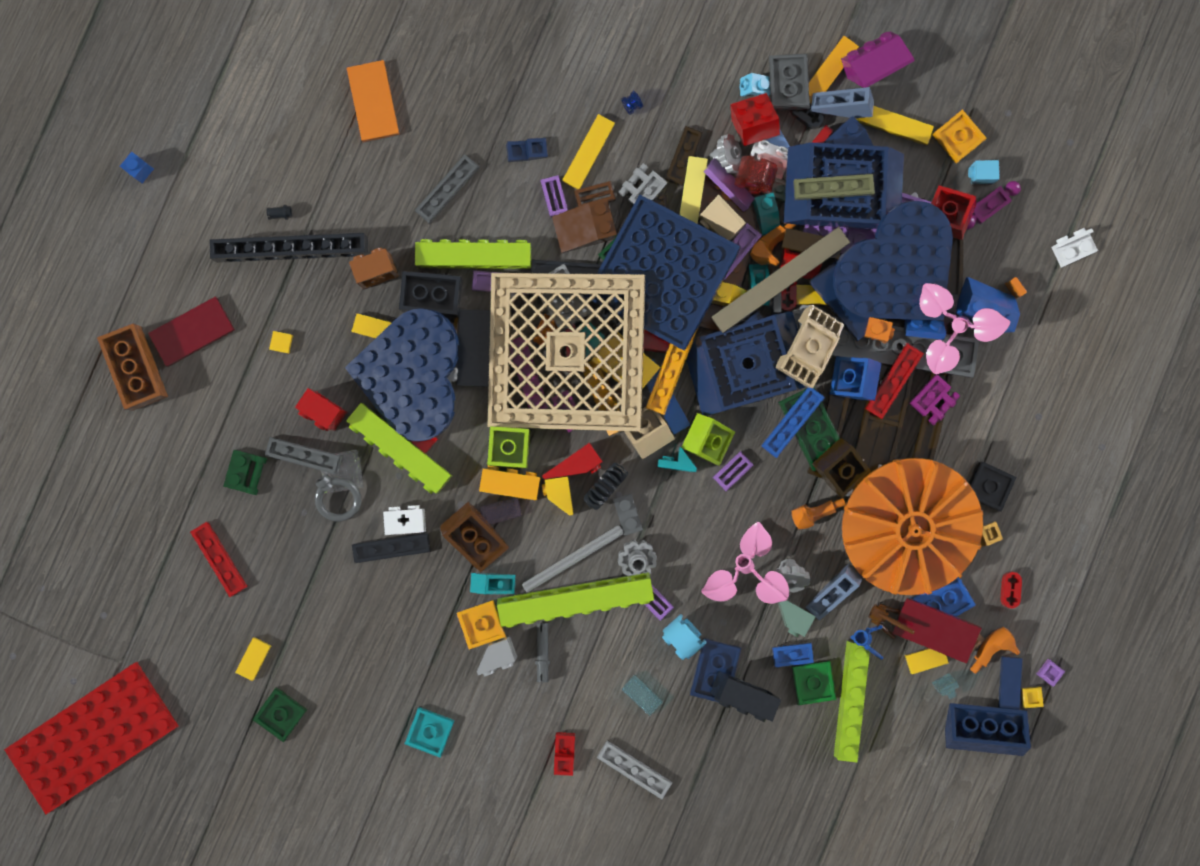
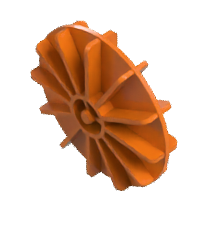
[842,458,983,595]

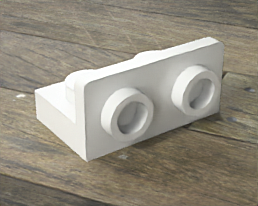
[746,140,787,179]
[1051,228,1098,267]

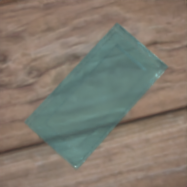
[621,674,663,716]

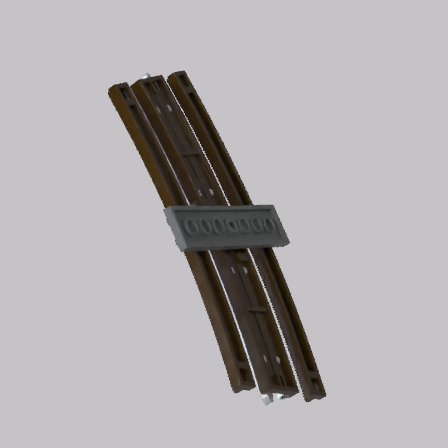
[807,192,979,496]

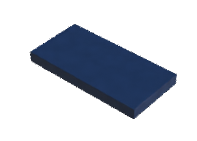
[809,260,887,342]

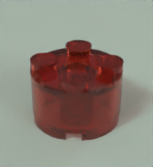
[734,156,778,195]

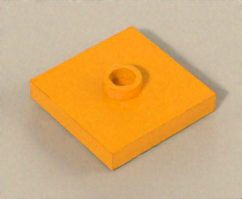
[932,109,987,163]
[457,600,506,650]

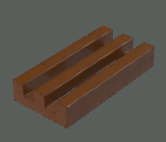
[574,181,616,206]

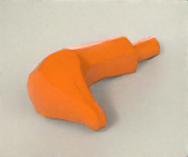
[750,224,796,266]
[791,498,846,529]
[970,627,1020,674]

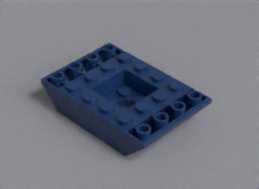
[784,142,904,229]
[686,311,806,416]

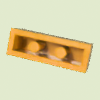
[479,465,541,500]

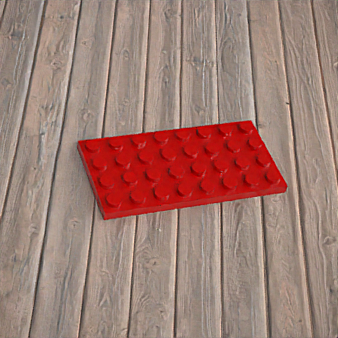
[4,662,178,814]

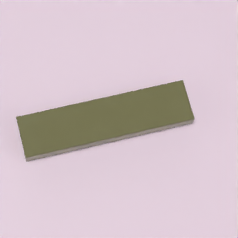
[793,174,875,200]

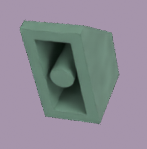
[778,600,816,637]

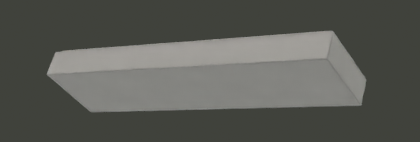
[597,740,672,799]

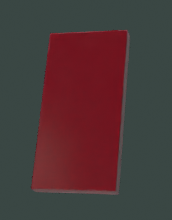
[148,296,235,367]
[892,597,982,664]

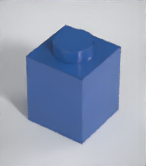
[120,152,154,183]

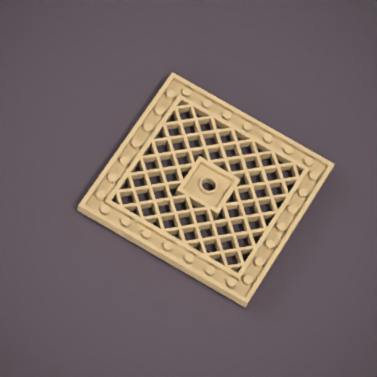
[488,273,645,431]

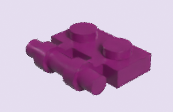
[910,375,960,425]

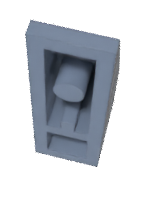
[811,87,874,118]
[806,564,863,621]

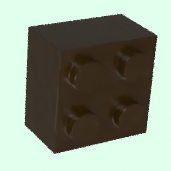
[812,438,872,498]

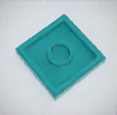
[404,707,455,758]

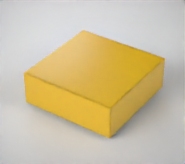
[269,331,293,354]
[1021,686,1044,708]

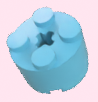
[662,614,706,660]

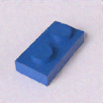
[904,319,946,340]
[772,643,814,667]

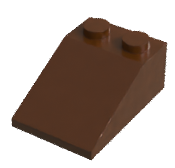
[552,198,617,253]
[440,501,509,573]

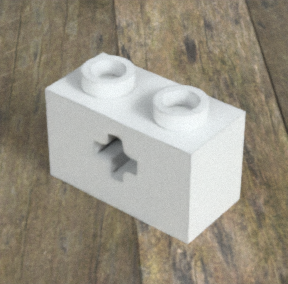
[383,505,426,535]

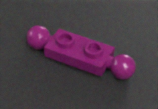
[966,181,1021,230]

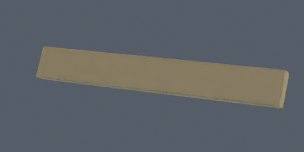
[711,227,850,333]

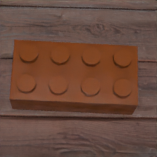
[97,323,168,411]

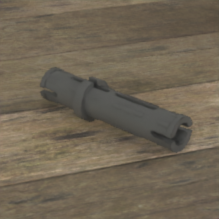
[535,623,550,683]

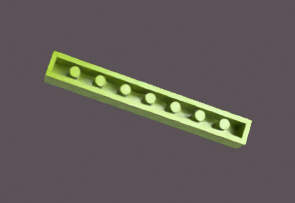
[497,572,654,627]

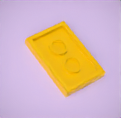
[591,332,660,389]

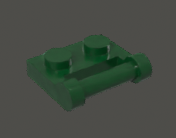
[223,450,267,495]

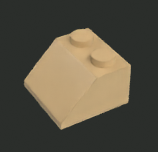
[698,195,746,241]
[624,407,675,459]

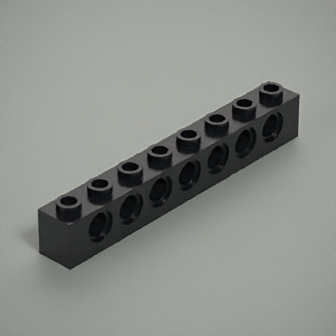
[209,233,369,263]

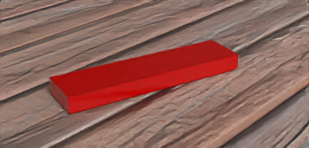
[865,343,924,419]
[190,522,248,597]

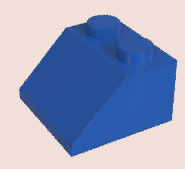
[830,356,881,401]

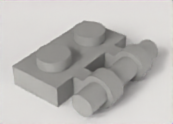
[619,163,668,205]

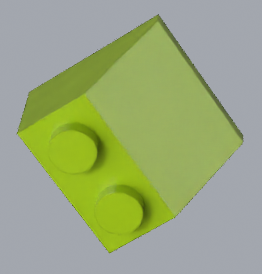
[681,413,735,466]

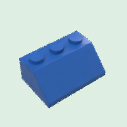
[956,277,1020,333]

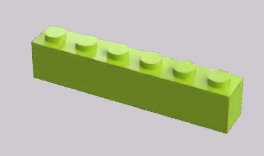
[415,239,531,269]
[346,403,453,494]
[834,640,871,763]

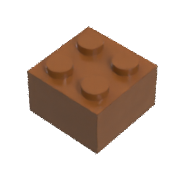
[349,248,399,290]

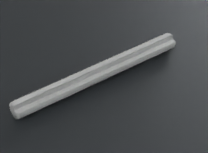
[522,525,624,592]

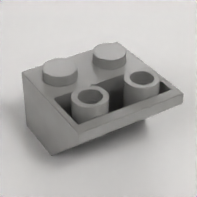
[477,635,517,677]

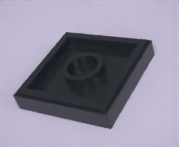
[970,461,1017,512]

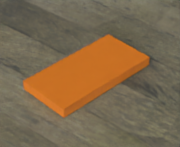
[347,60,400,142]

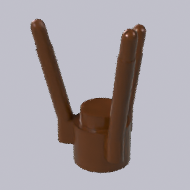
[868,603,915,639]

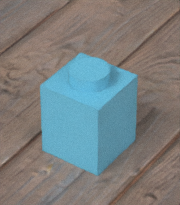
[968,160,999,184]

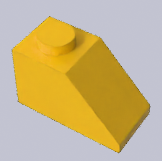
[711,282,747,307]
[542,477,574,515]

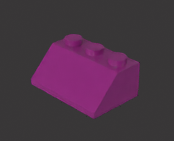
[841,31,915,88]

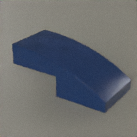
[506,138,548,162]

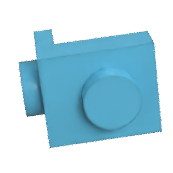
[740,73,770,97]

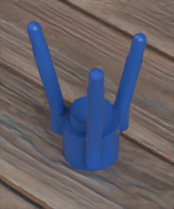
[850,625,883,660]

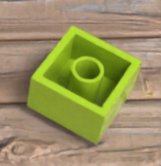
[487,426,530,468]

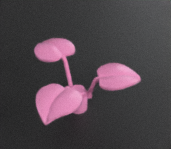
[920,283,1010,374]
[701,522,789,604]

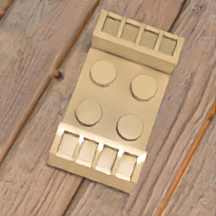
[776,304,844,388]

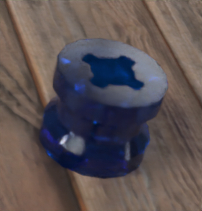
[621,91,643,115]

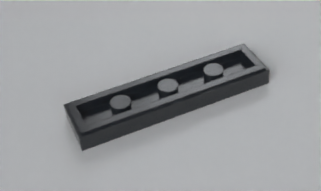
[352,533,431,563]

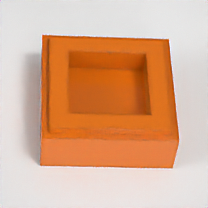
[1005,277,1027,299]

